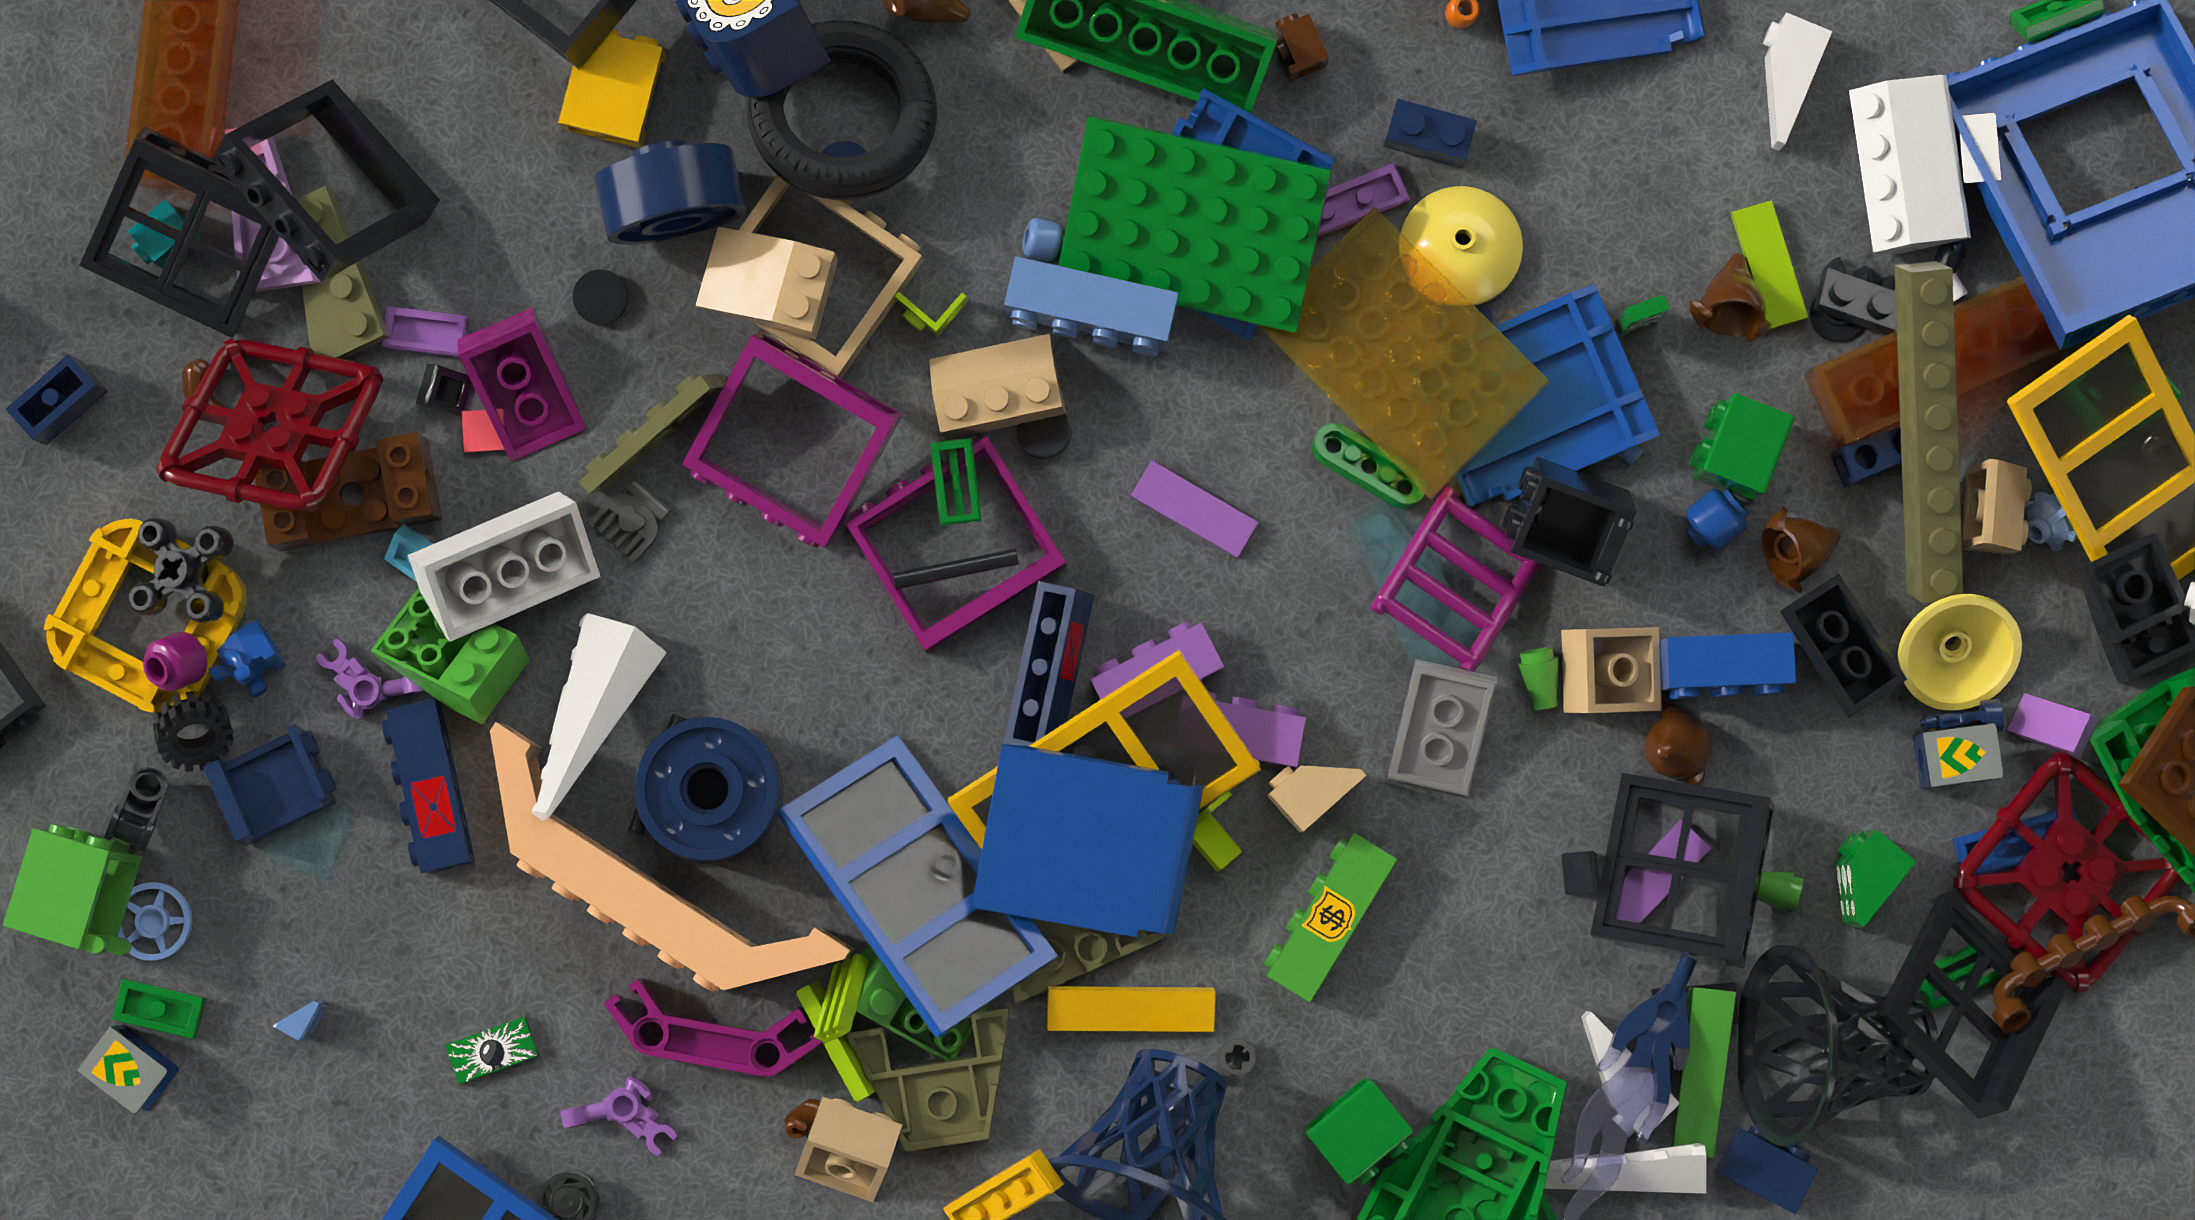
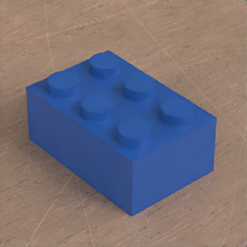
[1660,632,1796,700]

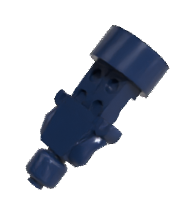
[1920,699,2004,732]

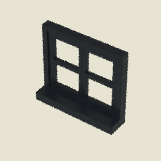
[79,126,298,338]
[1590,773,1775,968]
[1875,892,2068,1119]

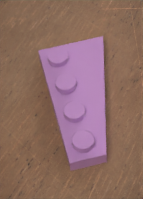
[225,128,321,292]

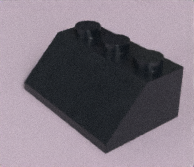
[1779,574,1907,718]

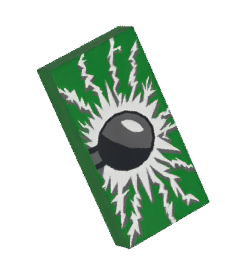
[1615,295,1670,335]
[445,1016,539,1084]

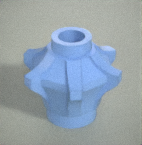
[2024,492,2084,551]

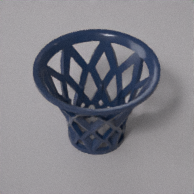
[1047,1049,1228,1220]

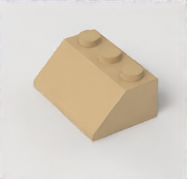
[929,334,1066,440]

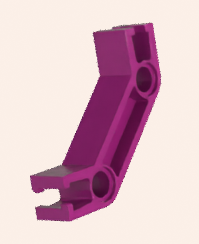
[604,978,822,1076]

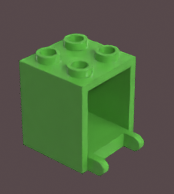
[3,824,143,956]

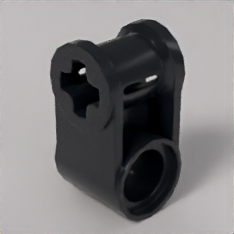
[104,767,168,853]

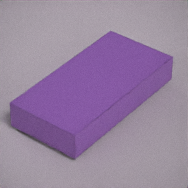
[381,306,470,357]
[2007,693,2098,757]

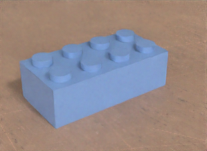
[1004,256,1178,357]

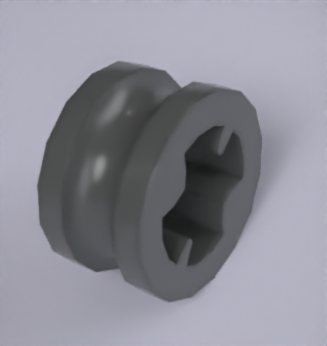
[1218,1038,1256,1076]

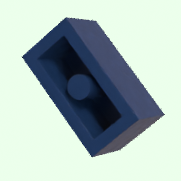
[1383,98,1477,168]
[6,354,108,446]
[1715,1125,1818,1215]

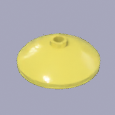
[1399,186,1523,308]
[1897,594,2022,710]

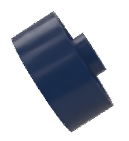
[594,140,746,245]
[635,717,783,861]

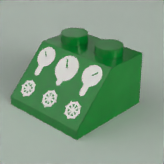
[1835,829,1916,928]

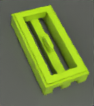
[814,953,869,1043]

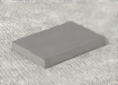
[1387,659,1497,797]

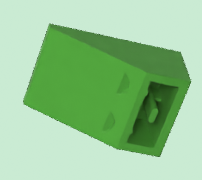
[370,587,530,724]
[856,925,988,1061]

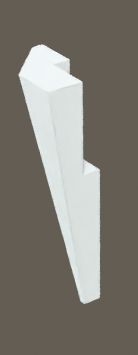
[532,613,667,821]
[1544,1143,1706,1194]

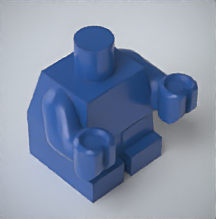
[208,620,286,697]

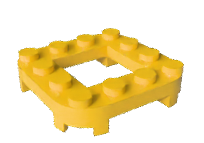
[44,518,247,713]

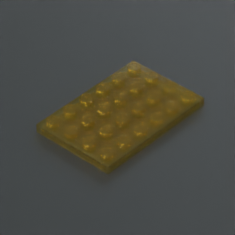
[1257,207,1550,499]

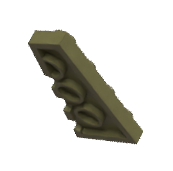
[579,374,727,494]

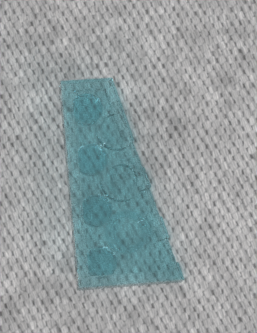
[1349,500,1481,668]

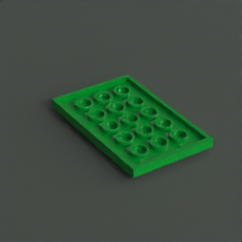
[1059,116,1332,333]

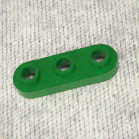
[1312,423,1427,509]

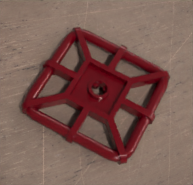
[156,338,383,513]
[1952,751,2181,993]

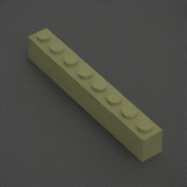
[1894,261,1963,603]

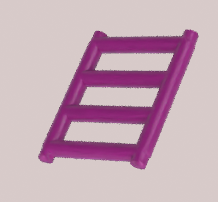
[1370,486,1541,672]

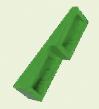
[1672,987,1736,1158]

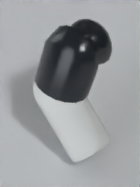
[1934,241,1968,301]

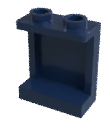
[203,724,337,846]

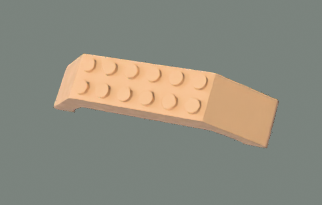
[490,722,855,992]

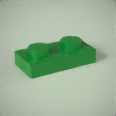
[2009,0,2105,42]
[112,978,206,1039]

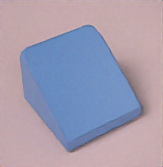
[273,1000,328,1041]

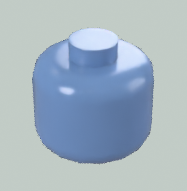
[1022,218,1064,262]

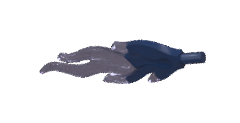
[1561,955,1697,1220]

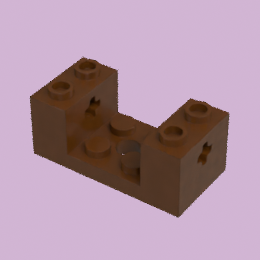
[255,432,443,551]

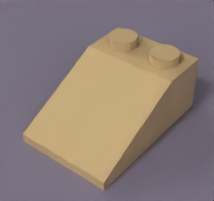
[695,227,838,339]

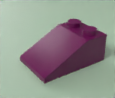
[457,307,586,462]

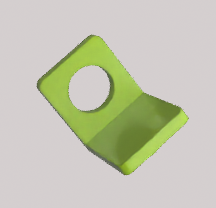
[894,292,969,337]
[1193,791,1241,872]

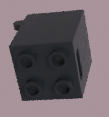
[1502,456,1637,587]

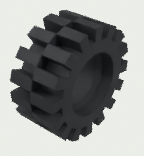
[153,691,234,772]

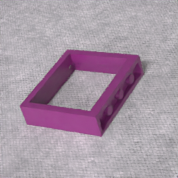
[682,331,904,548]
[846,436,1066,653]

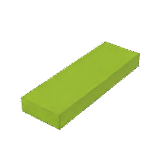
[1731,200,1808,330]
[796,980,876,1102]

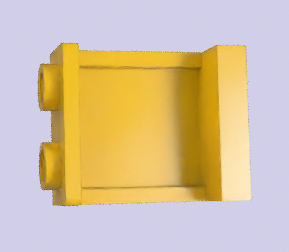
[558,29,667,148]

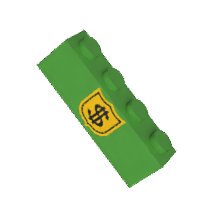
[1264,833,1397,1002]

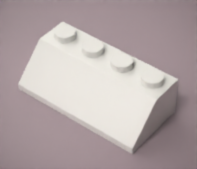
[1849,75,1971,255]
[408,492,601,642]

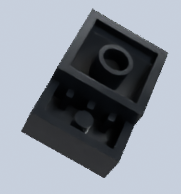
[2079,532,2195,683]

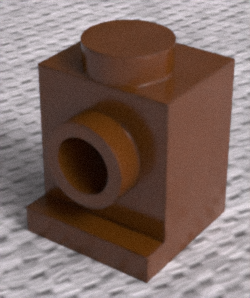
[1275,13,1329,82]

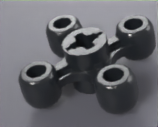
[129,518,234,624]

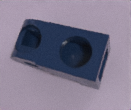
[1830,427,1902,487]

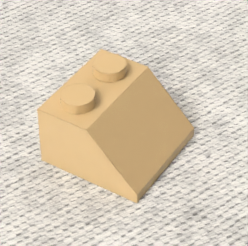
[1961,459,2032,554]
[1561,627,1661,713]
[1267,766,1366,833]
[795,1097,902,1202]

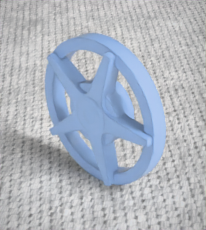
[118,882,192,961]

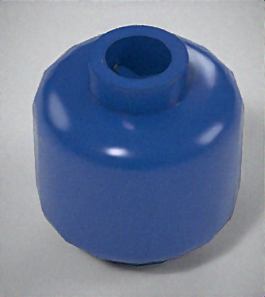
[1685,489,1749,550]

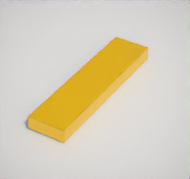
[1047,986,1216,1032]
[943,1149,1064,1220]

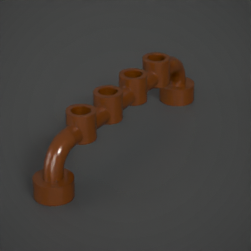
[1992,895,2195,1033]

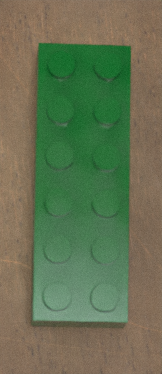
[1014,0,1278,113]

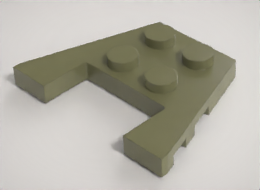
[847,1007,1010,1152]

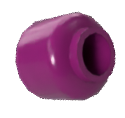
[143,632,208,692]

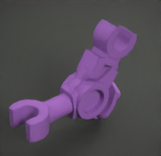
[316,639,427,719]
[560,1076,677,1156]

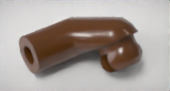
[182,359,224,407]
[785,1099,821,1139]

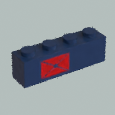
[1003,581,1094,752]
[382,699,476,873]

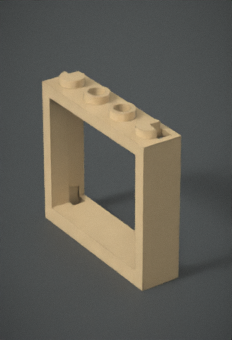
[701,175,924,378]

